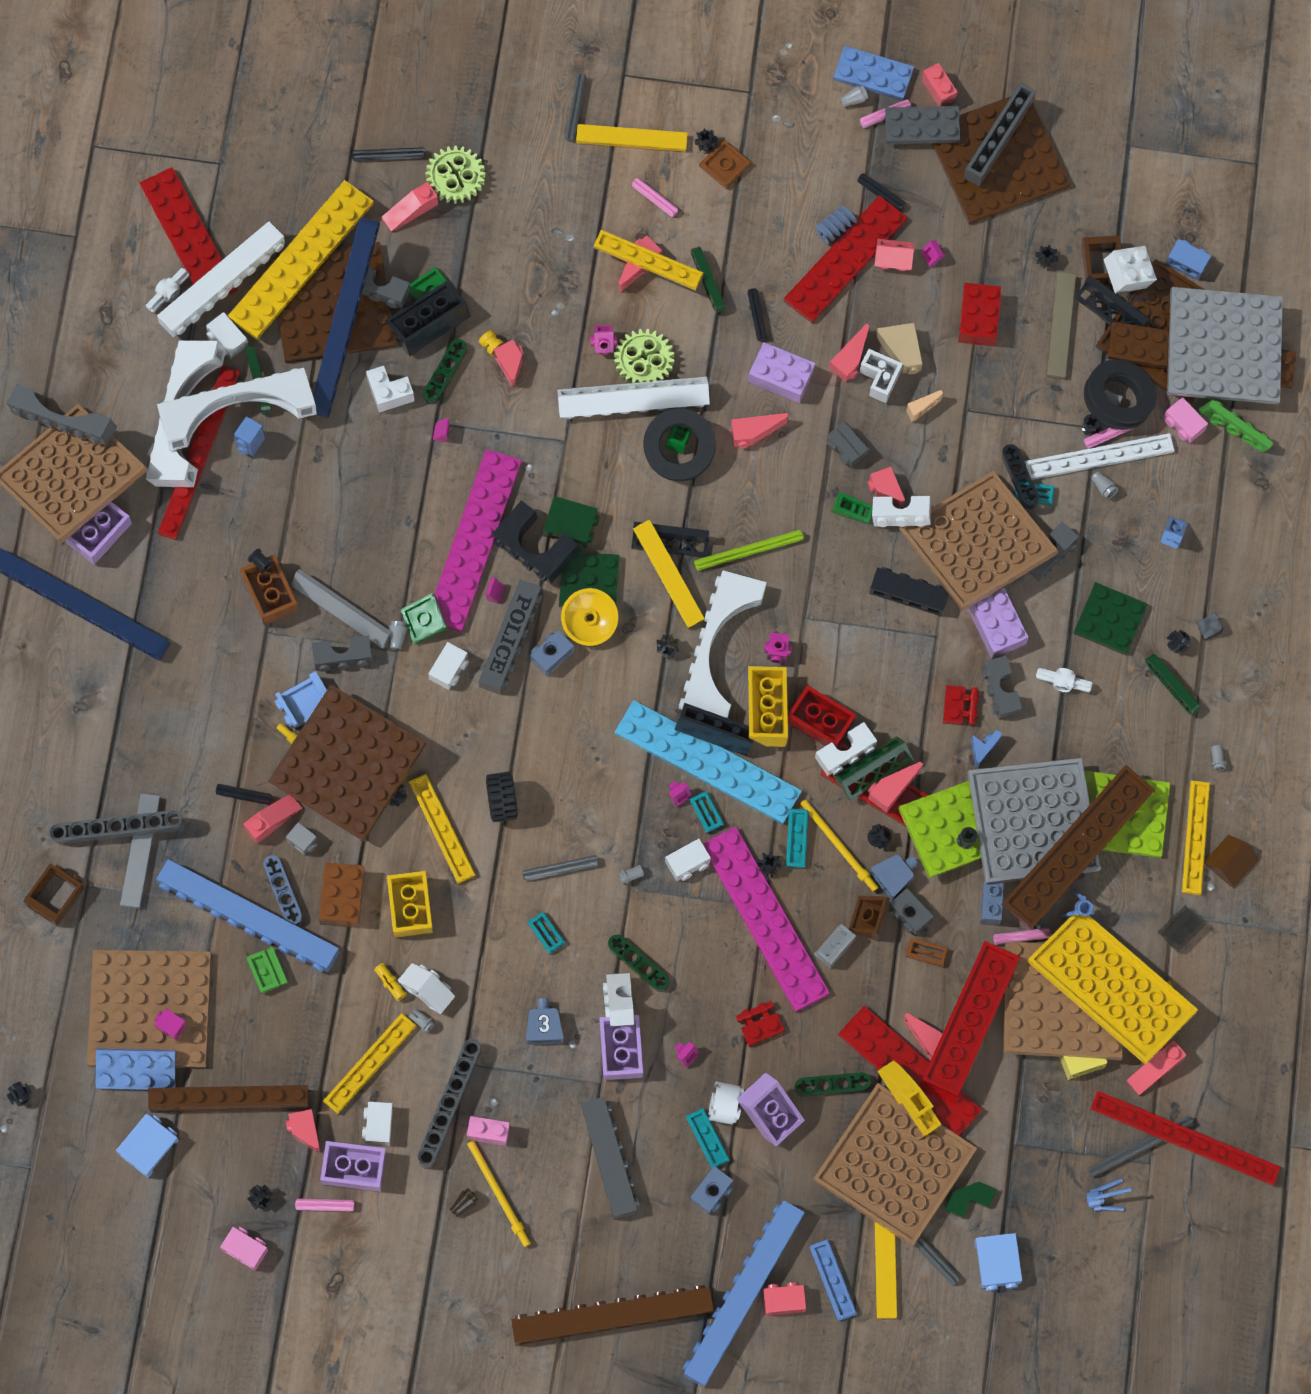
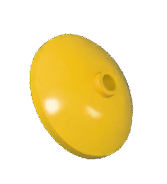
[561,588,618,646]

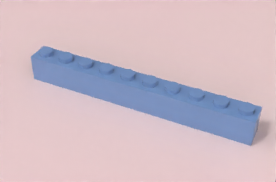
[156,859,340,972]
[682,1201,804,1388]

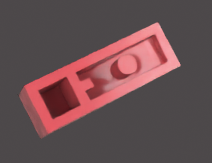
[381,182,438,233]
[618,235,662,292]
[829,323,870,382]
[731,413,788,448]
[868,762,923,813]
[243,795,303,844]
[903,1013,943,1060]
[1126,1040,1187,1096]

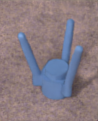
[1059,887,1095,918]
[1086,1178,1133,1211]

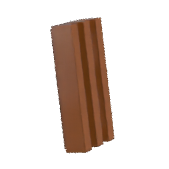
[906,938,948,968]

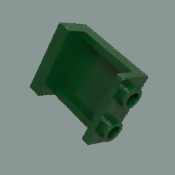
[543,496,600,548]

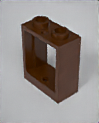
[1081,235,1122,286]
[23,863,84,926]

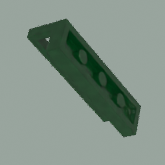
[833,736,914,801]

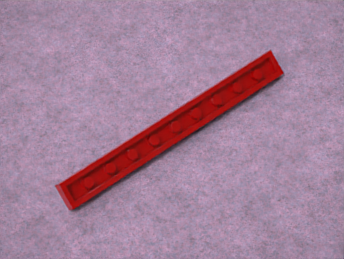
[158,365,241,540]
[1089,1091,1280,1186]

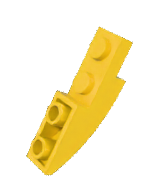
[877,1060,942,1136]

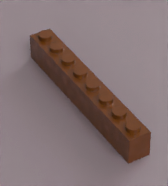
[148,1085,309,1112]

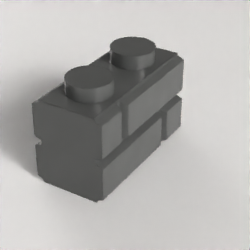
[827,422,869,467]

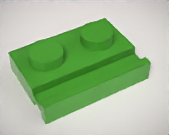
[246,946,288,994]

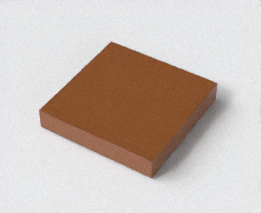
[699,139,751,189]

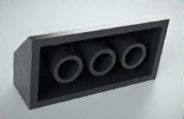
[385,281,471,356]

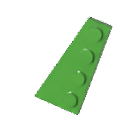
[1197,400,1274,452]

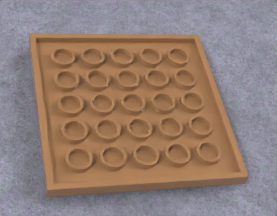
[0,404,148,544]
[899,471,1058,611]
[1003,942,1122,1060]
[87,950,211,1069]
[813,1083,977,1247]

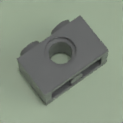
[889,889,934,936]

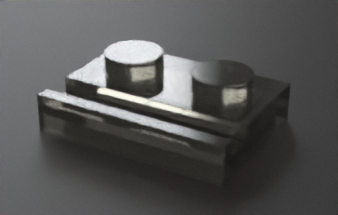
[1158,905,1206,953]

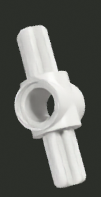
[146,268,189,312]
[1036,668,1092,693]

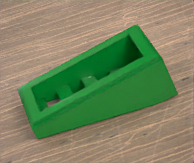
[666,426,692,454]
[831,492,873,524]

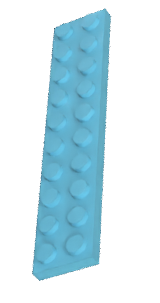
[615,700,802,825]

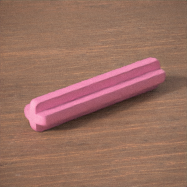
[860,99,912,128]
[632,178,678,217]
[1084,427,1134,449]
[993,928,1051,945]
[295,1199,355,1211]

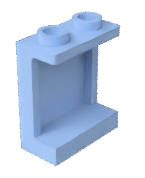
[274,671,327,731]
[116,1113,179,1178]
[974,1233,1022,1291]

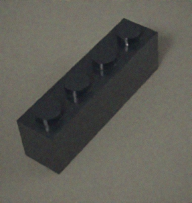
[869,567,949,617]
[674,703,754,756]

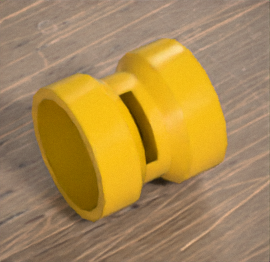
[479,330,505,356]

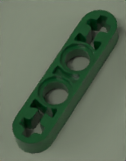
[690,246,725,313]
[423,339,467,404]
[245,345,271,415]
[1145,654,1201,716]
[608,935,669,992]
[794,1072,871,1097]

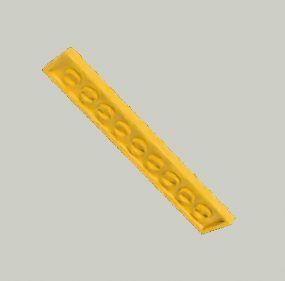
[228,180,374,340]

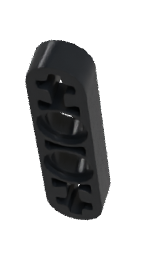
[1002,444,1039,510]

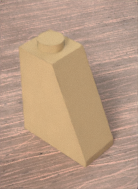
[876,323,922,374]

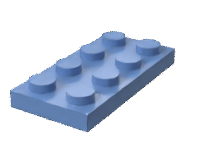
[833,46,914,101]
[96,1048,176,1090]

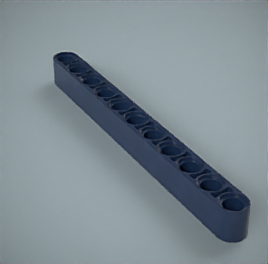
[313,217,380,418]
[0,548,171,661]

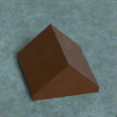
[1204,835,1258,888]
[849,896,890,941]

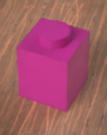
[154,1008,187,1041]

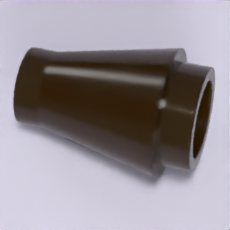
[449,1188,479,1217]

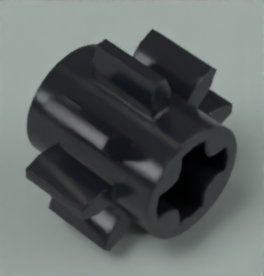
[694,128,718,153]
[1035,245,1058,269]
[1167,630,1191,653]
[656,634,679,658]
[388,784,407,807]
[867,824,892,849]
[757,851,782,877]
[6,1082,32,1106]
[247,1184,274,1210]

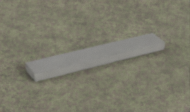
[290,569,392,649]
[120,794,161,909]

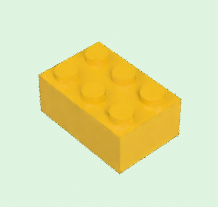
[387,871,433,938]

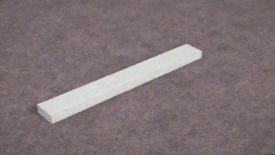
[1024,433,1175,480]

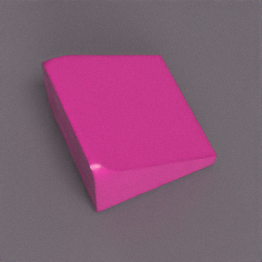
[433,418,450,442]
[486,577,505,604]

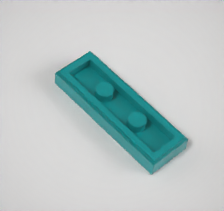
[786,809,808,868]
[685,1108,730,1169]

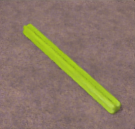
[694,530,804,571]

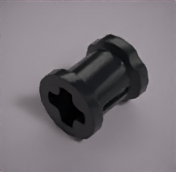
[1082,414,1100,436]
[248,548,273,574]
[957,827,978,849]

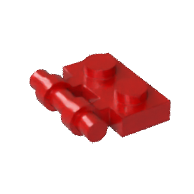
[943,685,980,726]
[735,1001,785,1047]

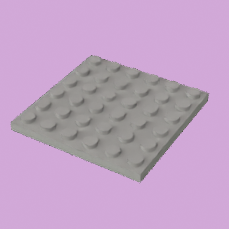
[1167,287,1283,404]
[967,758,1101,884]

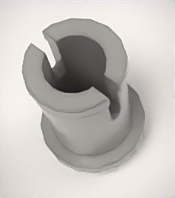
[1104,387,1123,406]
[1211,745,1227,771]
[618,865,644,884]
[409,1008,435,1032]

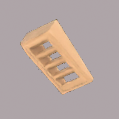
[906,390,943,422]

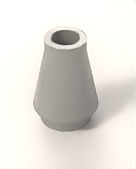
[840,85,869,107]
[1091,471,1118,499]
[389,621,408,649]

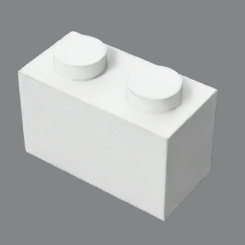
[206,312,248,359]
[428,642,469,690]
[665,839,711,881]
[362,1102,393,1146]

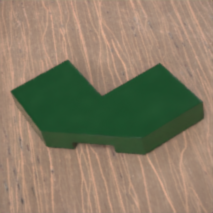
[945,1182,997,1219]

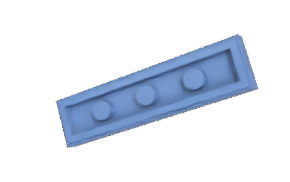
[809,1239,857,1322]

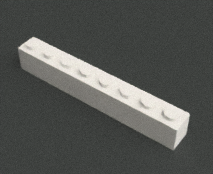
[157,222,285,338]
[557,377,710,419]

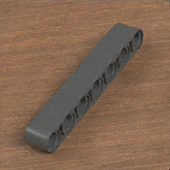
[49,810,185,844]
[418,1039,481,1169]

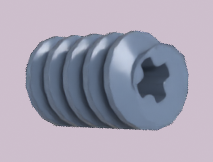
[815,206,857,245]

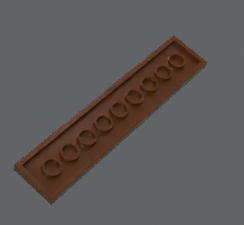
[1107,322,1296,389]
[1001,765,1155,930]

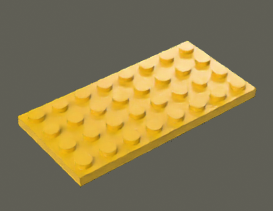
[1027,915,1198,1065]

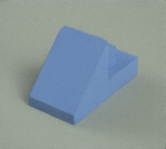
[1161,516,1188,548]
[971,730,1003,768]

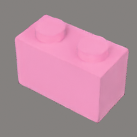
[1164,397,1208,444]
[467,1116,510,1146]
[220,1227,268,1271]

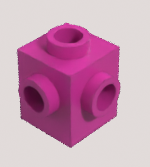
[591,325,617,355]
[764,632,792,664]

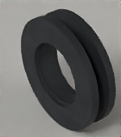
[1084,360,1157,430]
[643,408,715,481]

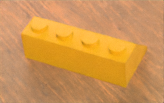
[748,666,788,747]

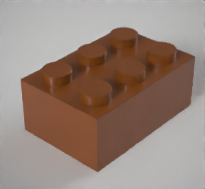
[239,554,299,625]
[319,862,365,928]

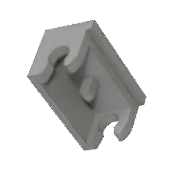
[814,924,856,969]

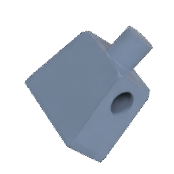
[869,854,918,901]

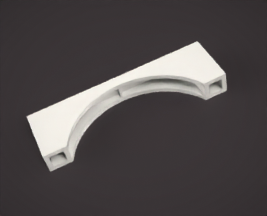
[146,341,226,487]
[157,368,317,451]
[678,570,767,718]

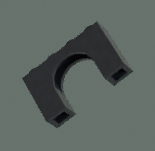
[492,500,581,584]

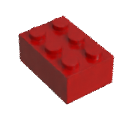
[958,283,1002,346]
[788,685,856,748]

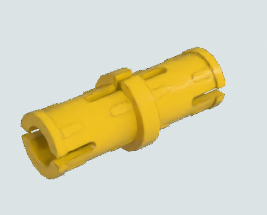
[374,963,407,1001]

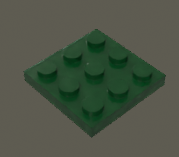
[559,552,620,607]
[1073,582,1148,655]

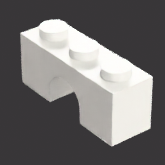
[872,496,932,527]
[815,722,877,776]
[603,973,634,1026]

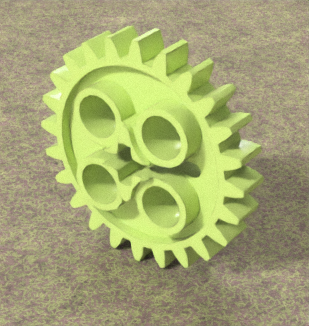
[425,146,485,204]
[614,329,674,383]

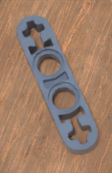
[263,855,302,926]

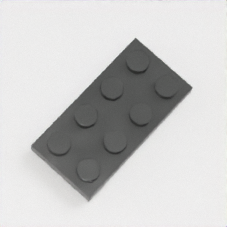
[885,106,960,144]

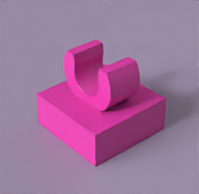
[921,240,946,267]
[668,781,692,807]
[674,1042,700,1068]

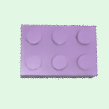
[748,342,815,403]
[65,502,132,565]
[968,588,1028,659]
[599,1015,643,1080]
[737,1073,805,1146]
[320,1141,386,1192]

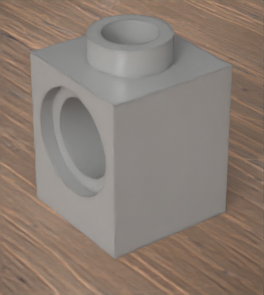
[286,823,317,856]

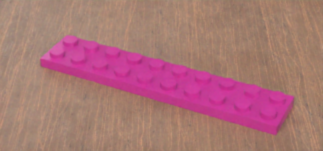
[435,449,522,632]
[703,826,830,1013]

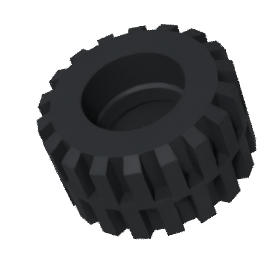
[486,772,518,822]

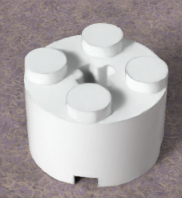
[709,1081,744,1125]

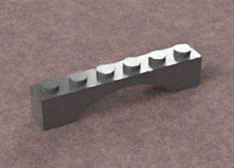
[6,384,117,446]

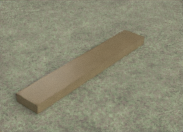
[1046,272,1076,380]

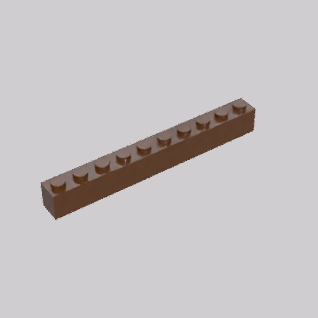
[511,1285,714,1346]

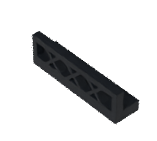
[1074,275,1149,327]
[631,522,709,558]

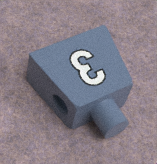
[526,998,563,1045]

